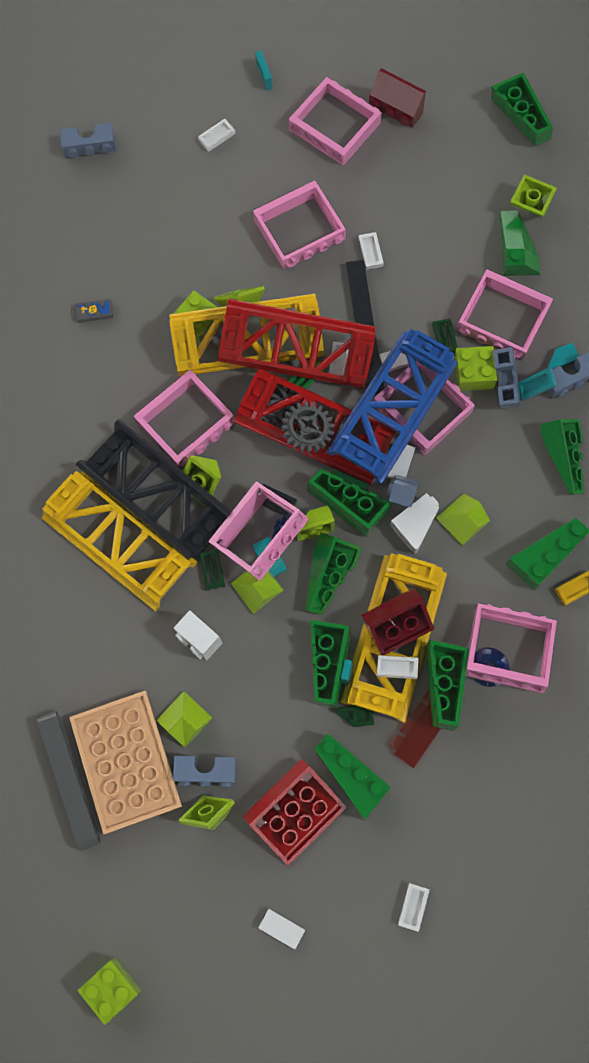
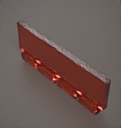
[390,689,440,768]

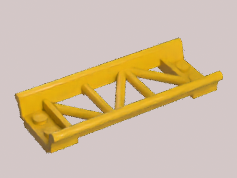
[169,294,324,377]
[41,471,197,611]
[340,553,447,723]

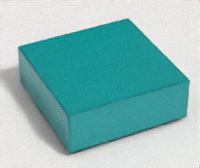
[340,659,353,685]

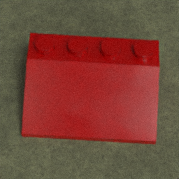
[242,759,347,866]

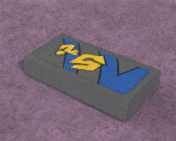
[75,299,114,323]

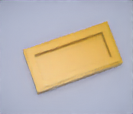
[554,570,589,606]

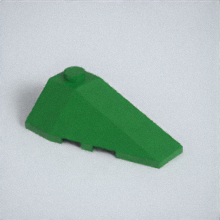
[500,210,540,276]
[540,419,583,495]
[305,532,362,615]

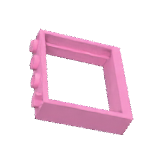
[289,77,382,166]
[253,181,346,270]
[457,269,553,360]
[374,361,475,455]
[134,370,235,468]
[209,481,309,581]
[466,603,557,693]

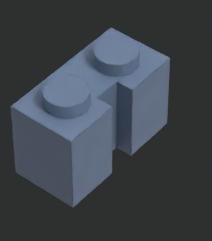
[387,475,419,507]

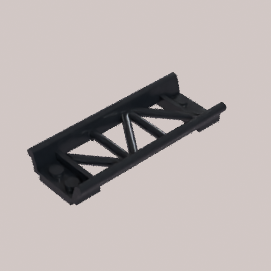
[76,419,232,560]

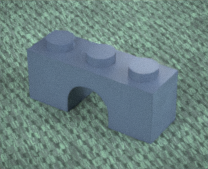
[60,123,116,158]
[493,347,521,409]
[547,352,589,399]
[173,756,237,787]

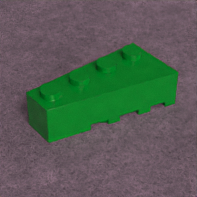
[491,72,553,146]
[307,469,392,537]
[506,518,589,590]
[310,620,352,708]
[425,640,469,731]
[315,734,391,820]

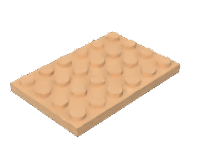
[69,691,183,835]

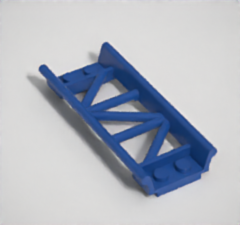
[326,329,457,485]

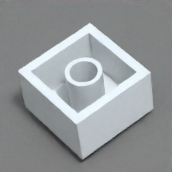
[174,611,223,661]

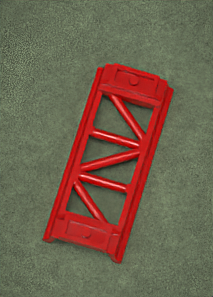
[218,298,376,388]
[234,369,396,485]

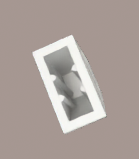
[390,493,439,555]

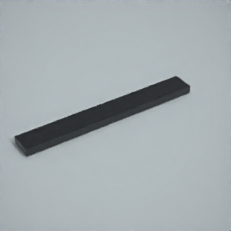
[346,260,384,395]

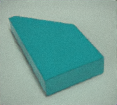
[548,343,579,369]

